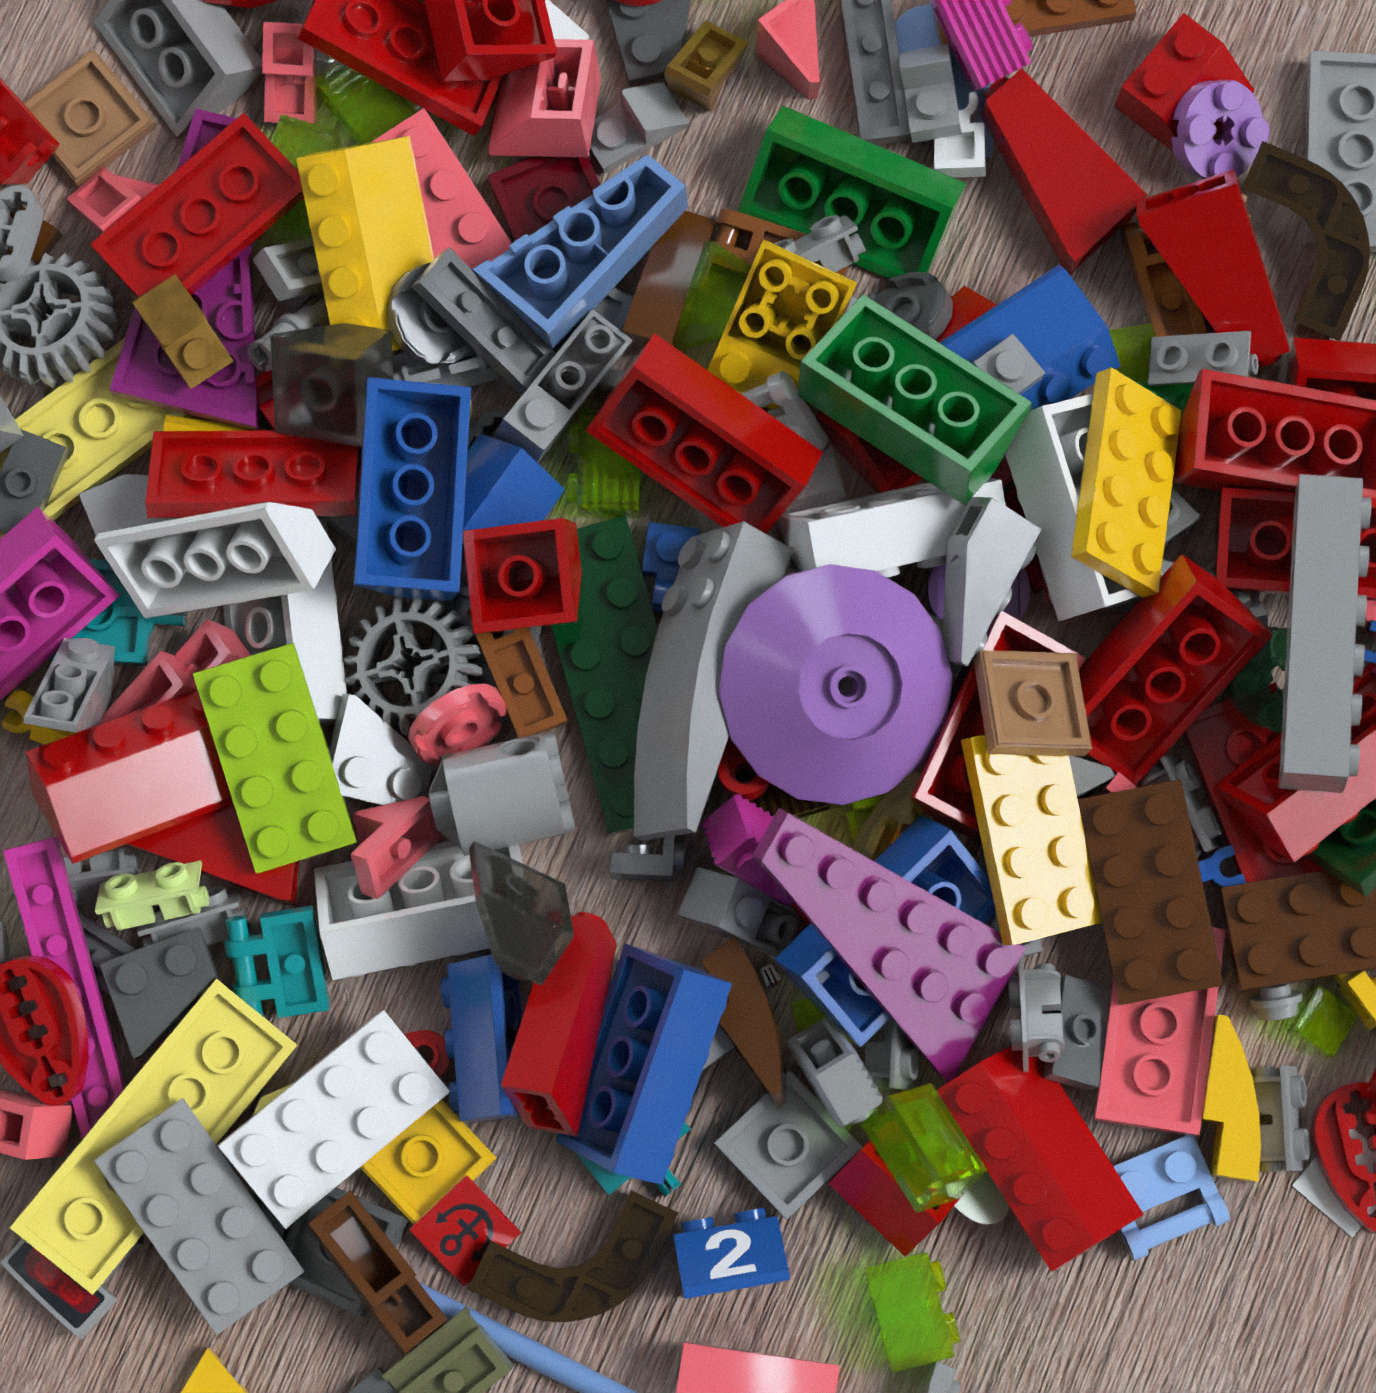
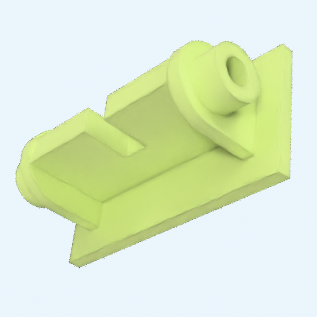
[95,860,209,931]

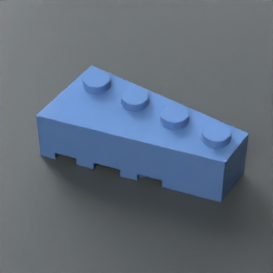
[473,154,688,352]

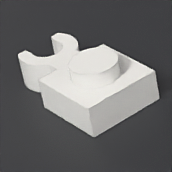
[934,92,986,178]

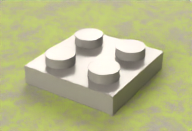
[714,1071,862,1220]

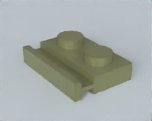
[382,1306,514,1393]

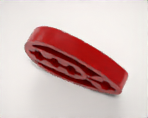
[0,955,89,1106]
[1310,1082,1376,1234]

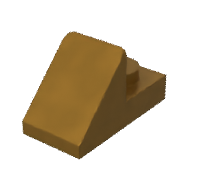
[664,20,749,111]
[132,274,233,389]

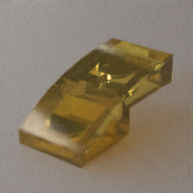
[852,772,927,861]

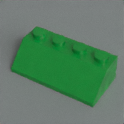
[737,106,966,279]
[798,294,1032,505]

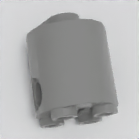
[428,733,575,857]

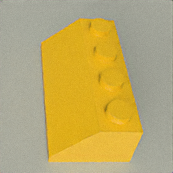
[296,136,434,361]

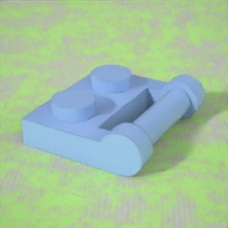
[1113,1135,1230,1261]

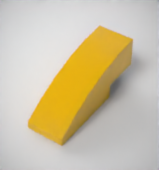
[1201,1015,1261,1183]

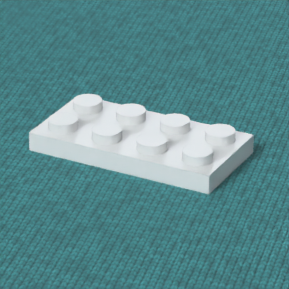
[217,1010,450,1229]

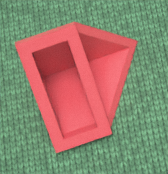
[756,0,820,99]
[66,166,160,236]

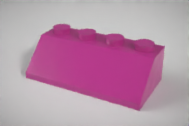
[0,506,120,701]

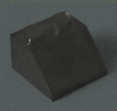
[270,323,393,447]
[469,841,574,985]

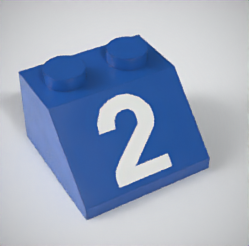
[673,1208,791,1299]

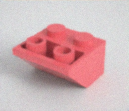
[489,39,601,158]

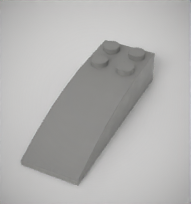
[634,521,793,841]

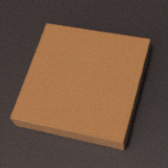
[23,49,157,188]
[973,650,1092,756]

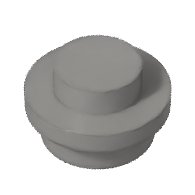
[1250,984,1303,1020]

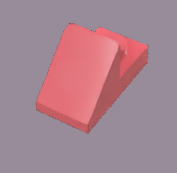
[351,796,441,899]

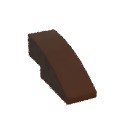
[622,211,717,347]
[700,936,787,1109]
[308,1190,447,1356]

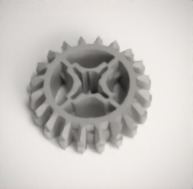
[0,253,119,388]
[344,598,483,736]

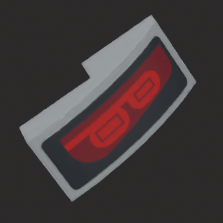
[0,1238,118,1339]

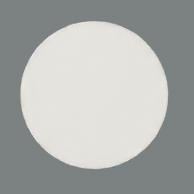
[942,1155,1010,1224]

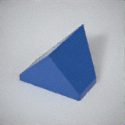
[463,434,565,530]

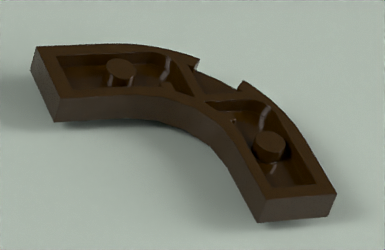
[1242,141,1370,341]
[468,1190,678,1322]

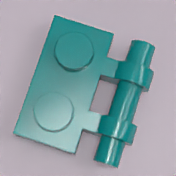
[224,905,331,1018]

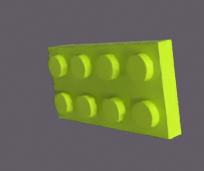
[193,642,357,874]

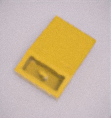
[707,240,857,410]

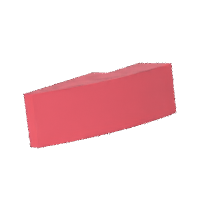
[97,619,251,726]
[676,1342,840,1393]

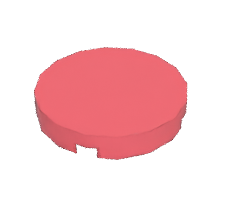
[408,684,508,765]

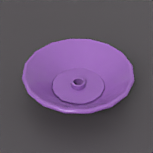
[718,564,953,805]

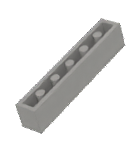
[1279,474,1371,793]

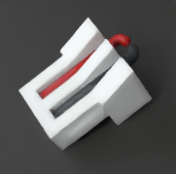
[760,964,781,987]

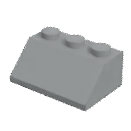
[94,0,262,138]

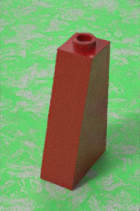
[981,68,1148,275]
[1136,169,1290,367]
[124,803,300,905]
[501,912,617,1137]

